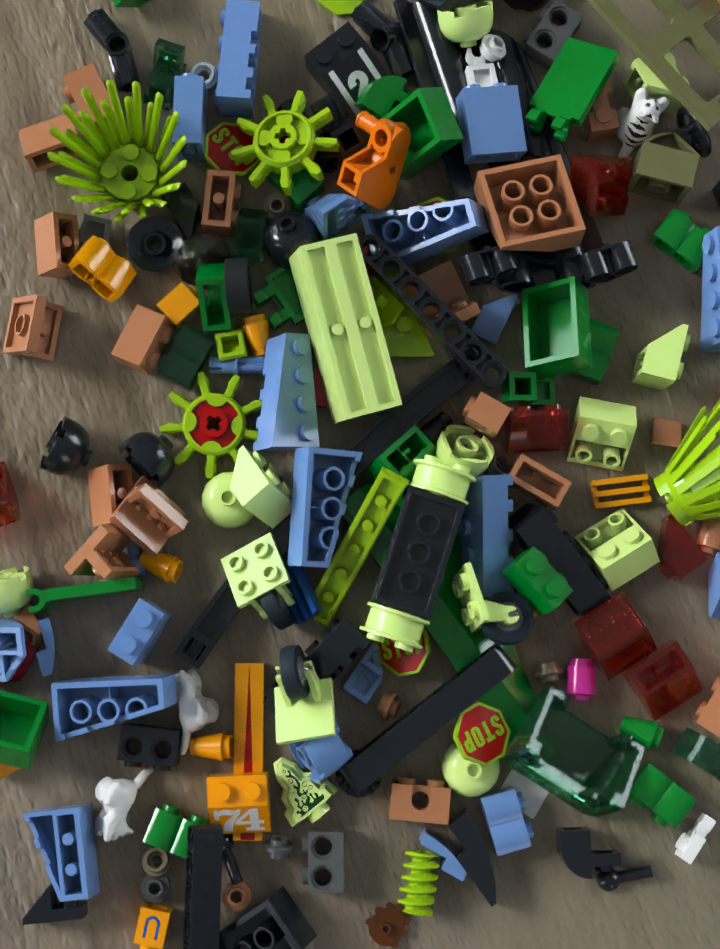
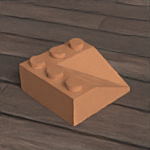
[474,154,586,252]

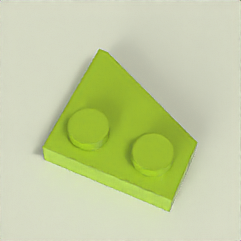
[382,309,435,359]

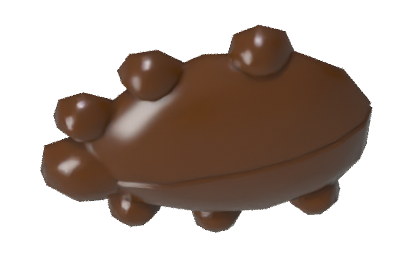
[366,902,410,948]

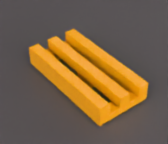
[590,474,652,510]

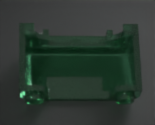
[503,687,645,817]

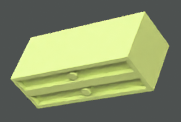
[289,233,403,424]

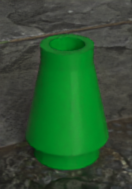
[619,715,665,749]

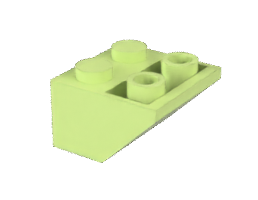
[623,52,690,116]
[630,324,691,391]
[566,396,637,471]
[230,446,292,529]
[574,508,660,591]

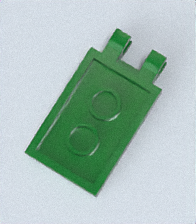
[526,37,620,141]
[253,233,336,332]
[26,577,144,614]

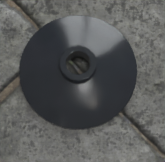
[127,216,183,272]

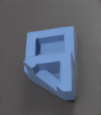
[471,293,519,344]
[36,617,55,677]
[341,642,383,706]
[418,828,467,882]

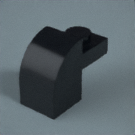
[309,91,367,159]
[556,827,622,879]

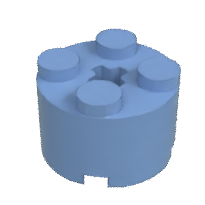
[288,721,354,784]

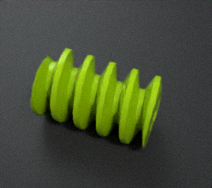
[397,849,441,916]

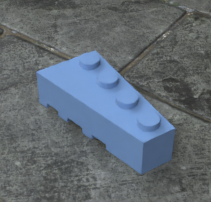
[214,0,262,119]
[361,198,490,272]
[287,447,363,568]

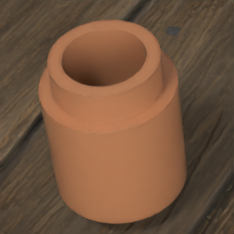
[695,519,720,557]

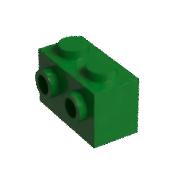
[501,546,573,617]

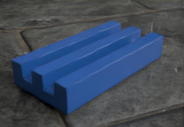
[285,565,323,625]

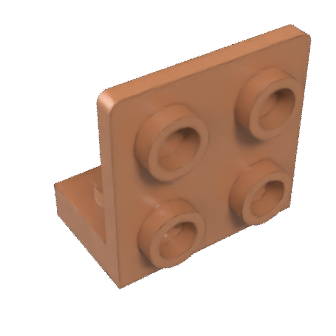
[405,260,481,338]

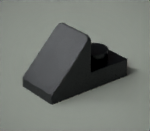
[22,883,88,925]

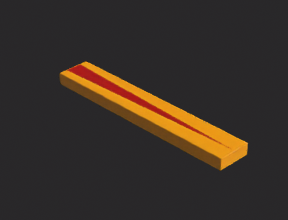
[233,663,265,841]

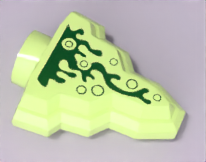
[273,756,338,827]

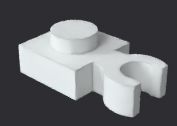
[465,48,498,87]
[674,813,716,865]

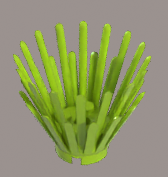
[47,80,187,221]
[653,399,720,526]

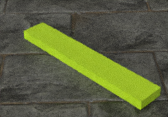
[307,467,409,627]

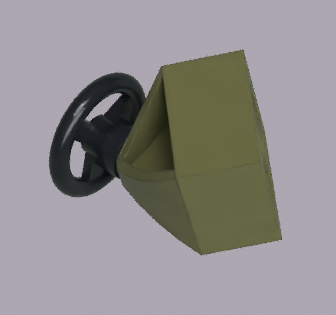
[625,106,712,205]

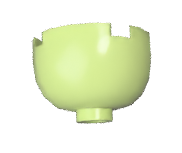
[437,0,493,48]
[435,425,495,478]
[202,472,255,529]
[0,566,34,618]
[441,743,500,797]

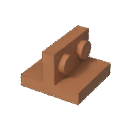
[2,294,64,362]
[109,475,189,557]
[64,524,140,579]

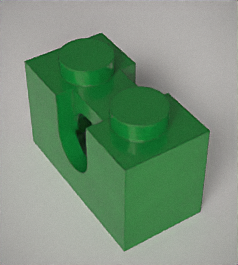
[195,263,233,331]

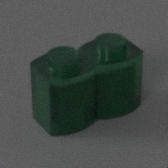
[156,324,216,392]

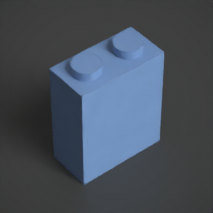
[172,73,209,162]
[456,82,527,164]
[107,598,173,666]

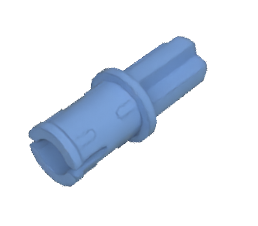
[209,356,265,376]

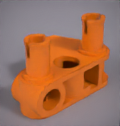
[337,111,411,209]

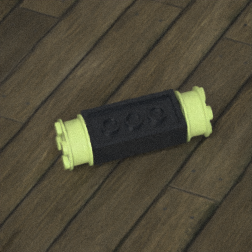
[359,455,476,652]

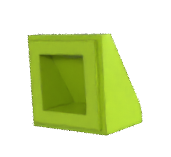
[214,329,248,362]

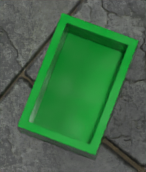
[366,87,464,181]
[522,276,593,380]
[0,690,49,770]

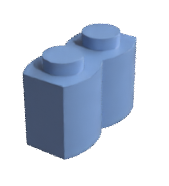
[479,786,534,857]

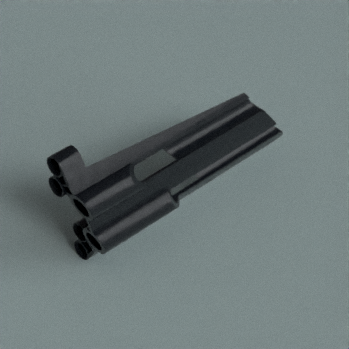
[393,0,638,293]

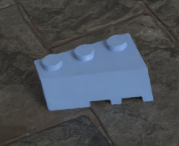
[22,802,101,902]

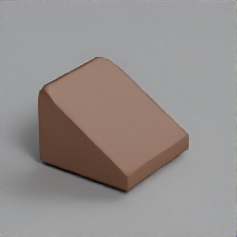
[648,418,682,451]
[15,605,42,648]

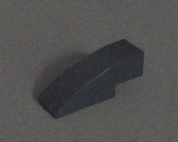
[448,808,496,907]

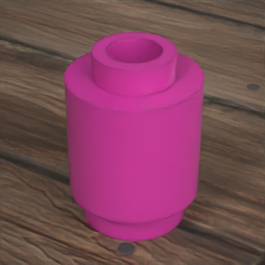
[566,658,596,701]

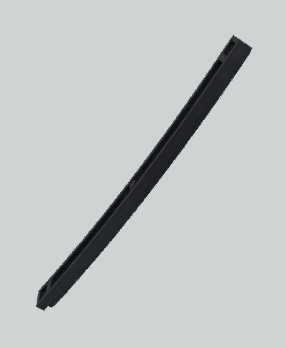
[174,347,488,669]

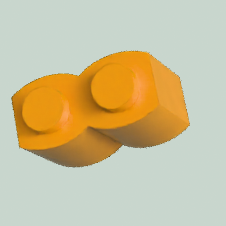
[68,235,137,303]

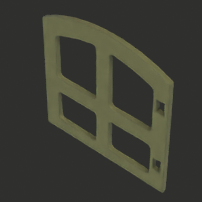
[586,0,720,132]

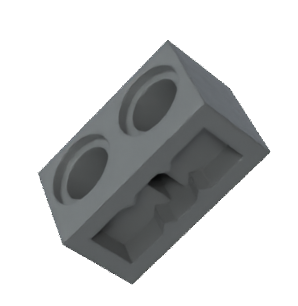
[523,0,584,70]
[302,828,344,893]

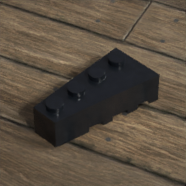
[508,503,612,620]
[263,617,370,714]

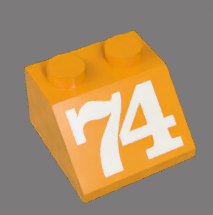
[207,771,271,834]

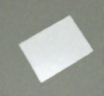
[500,769,549,819]

